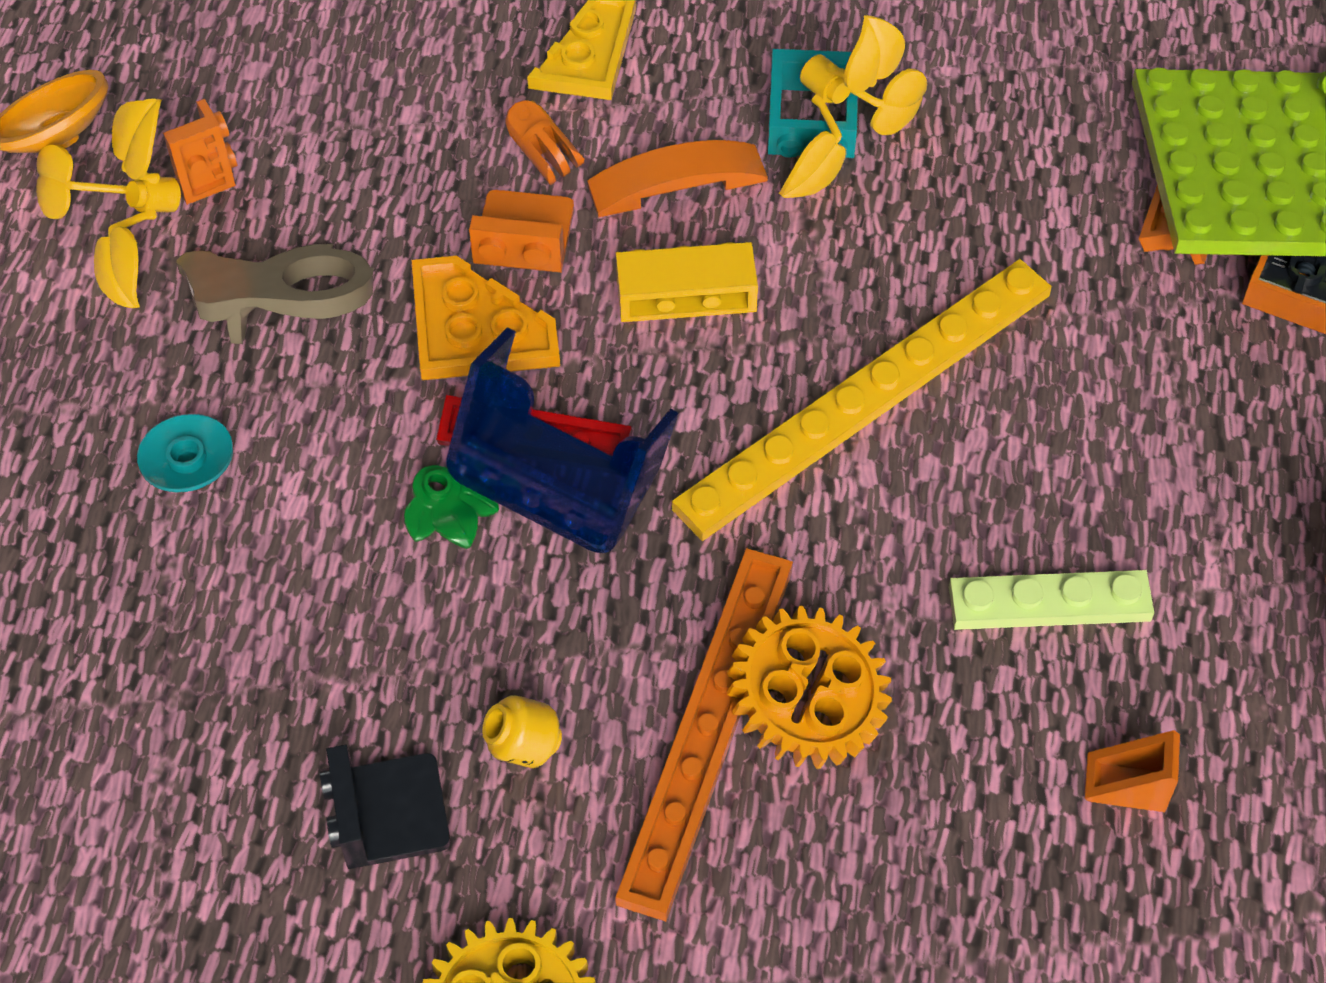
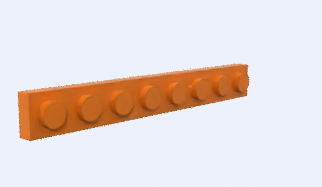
[615,548,793,922]

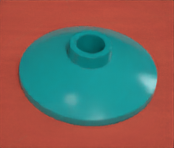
[137,414,234,492]

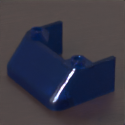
[446,327,679,553]

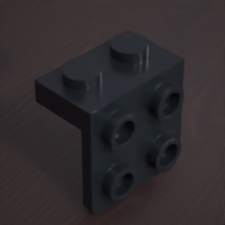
[319,744,451,869]

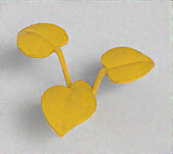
[778,15,927,198]
[36,98,181,308]

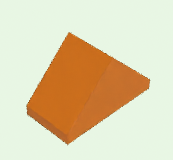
[1085,730,1180,812]

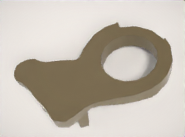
[177,244,374,344]

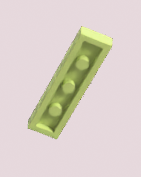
[949,570,1154,630]

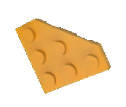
[411,255,560,380]

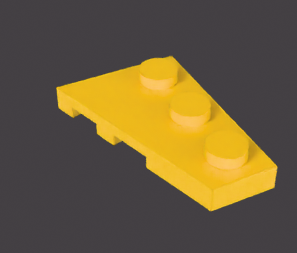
[527,0,636,100]

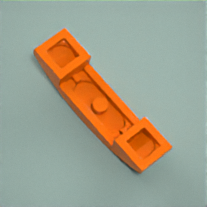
[587,140,768,218]

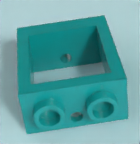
[768,49,858,158]

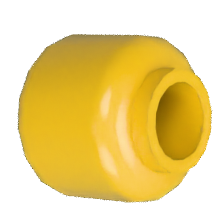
[482,695,562,768]

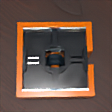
[1242,255,1326,334]

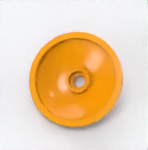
[0,70,109,153]

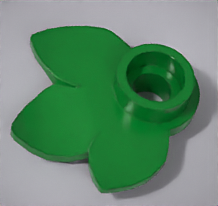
[404,465,499,549]

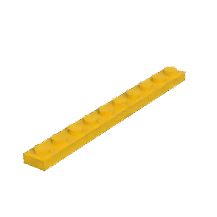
[672,259,1052,542]

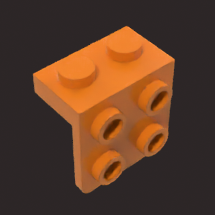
[469,190,574,273]

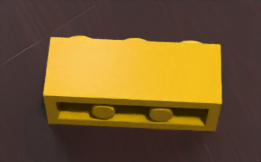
[616,242,758,322]

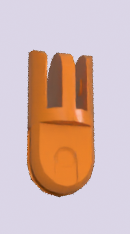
[505,100,585,185]

